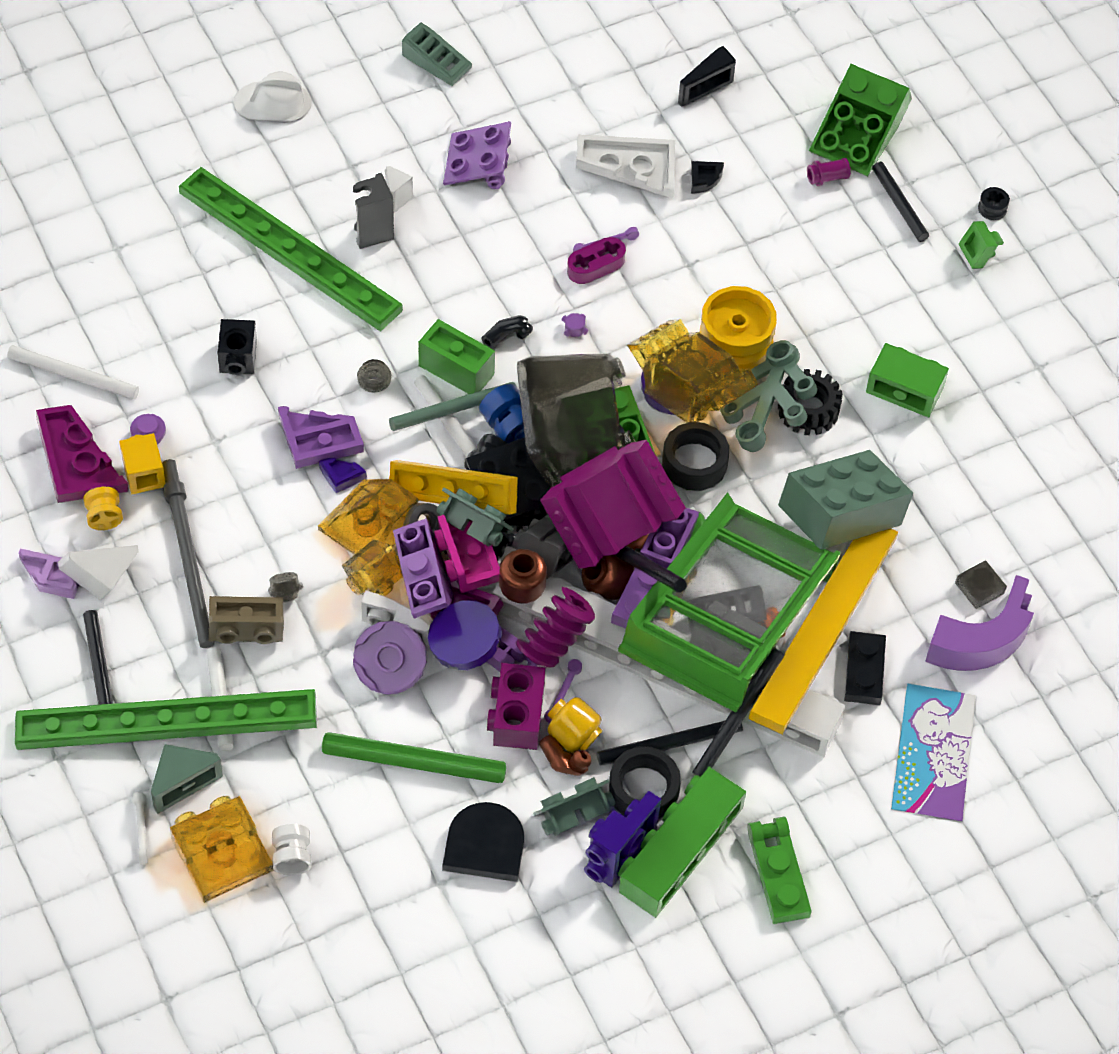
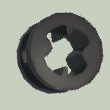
[978,187,1010,220]

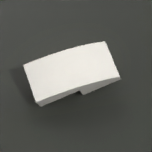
[361,590,430,651]

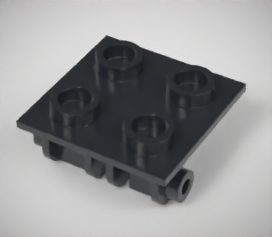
[465,435,551,521]

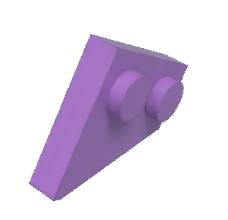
[278,406,364,469]

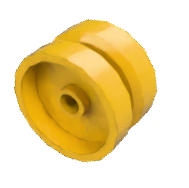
[698,286,777,374]

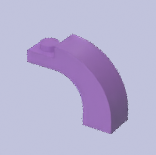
[925,575,1034,671]

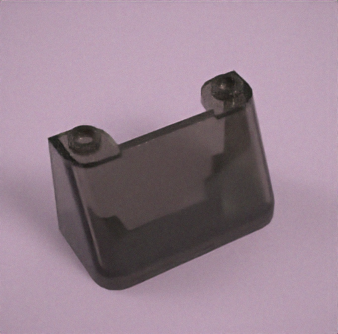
[517,353,636,488]

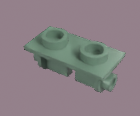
[437,488,514,547]
[533,777,615,836]

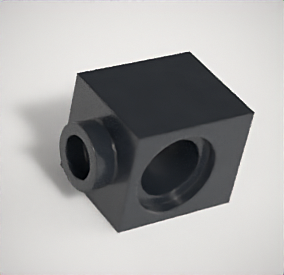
[217,319,257,375]

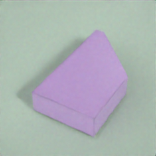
[18,548,79,599]

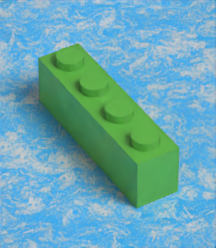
[618,767,747,918]

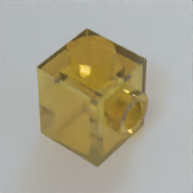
[341,539,403,596]

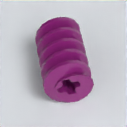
[516,587,595,668]

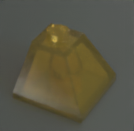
[318,479,418,568]

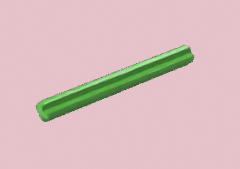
[322,732,507,783]

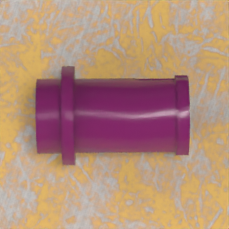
[807,158,851,187]

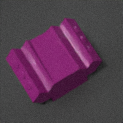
[540,440,686,569]

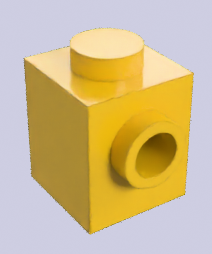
[119,433,166,495]

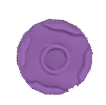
[353,621,427,694]

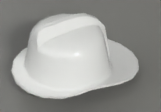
[233,71,312,121]

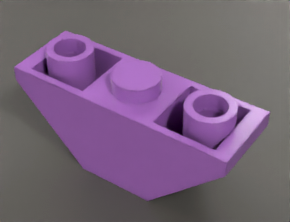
[393,518,454,619]

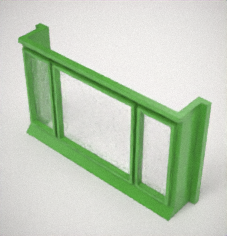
[618,492,841,712]

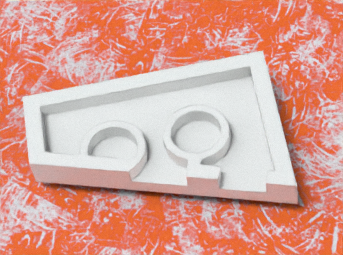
[576,134,676,199]

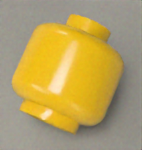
[547,697,603,753]

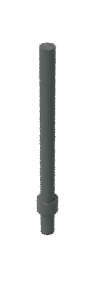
[162,459,214,649]

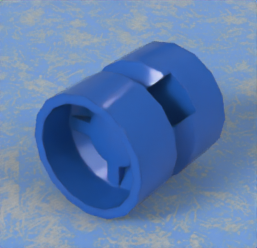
[479,384,543,443]

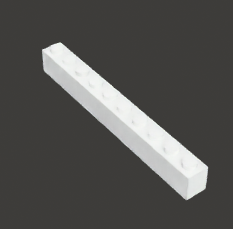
[492,577,846,758]

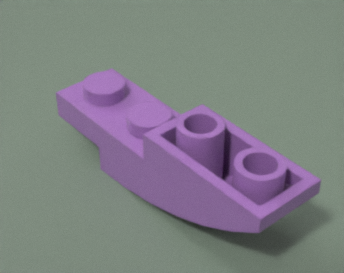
[611,507,700,629]

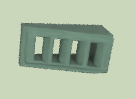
[402,22,472,86]

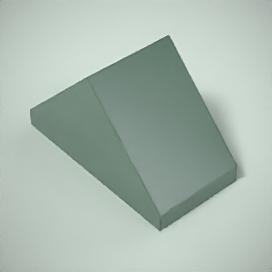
[151,744,223,814]

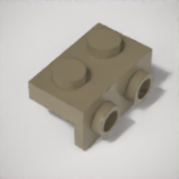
[209,596,284,644]

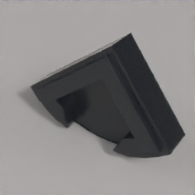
[691,161,724,194]

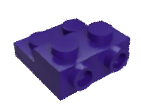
[584,790,661,888]

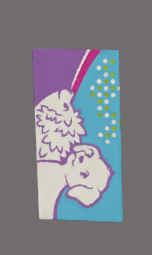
[891,683,976,821]

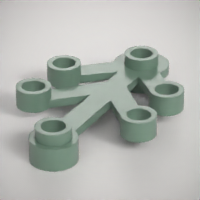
[720,340,817,452]

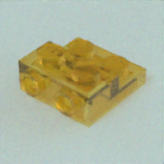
[170,796,274,903]

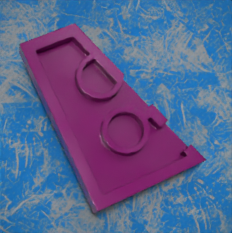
[36,404,128,503]

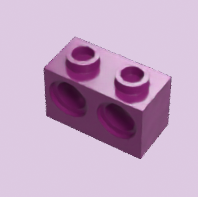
[487,663,546,750]

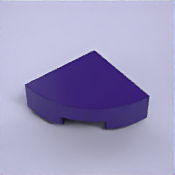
[318,458,367,493]

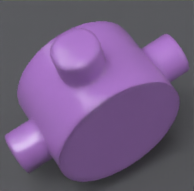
[561,313,589,337]

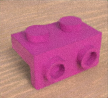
[434,515,500,593]

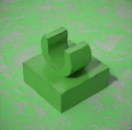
[958,221,1004,269]

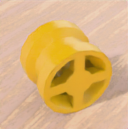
[83,487,123,530]

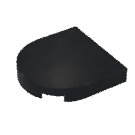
[442,802,524,882]

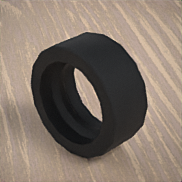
[662,422,729,491]
[609,747,681,820]

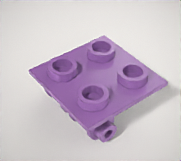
[443,121,512,189]

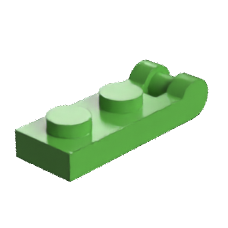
[747,816,812,924]

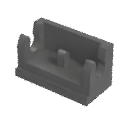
[353,172,394,249]

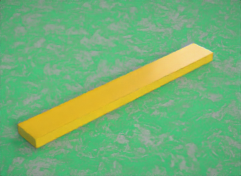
[748,528,898,735]

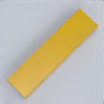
[389,460,518,515]

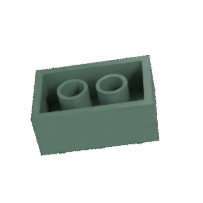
[778,450,913,550]

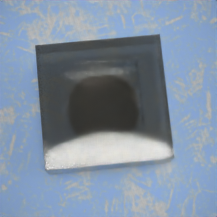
[955,560,1007,609]

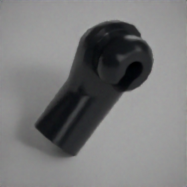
[481,315,533,349]

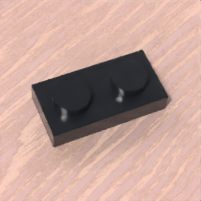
[844,631,886,706]

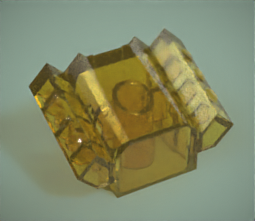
[627,319,759,423]

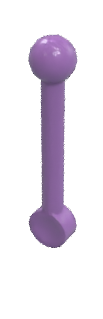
[573,227,640,252]
[544,659,582,723]

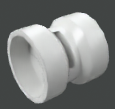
[272,824,311,875]

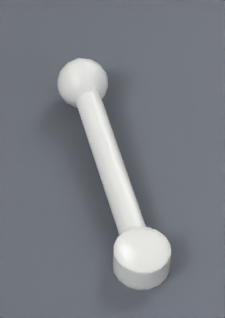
[132,792,148,865]

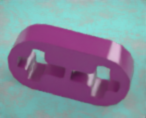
[567,237,626,284]

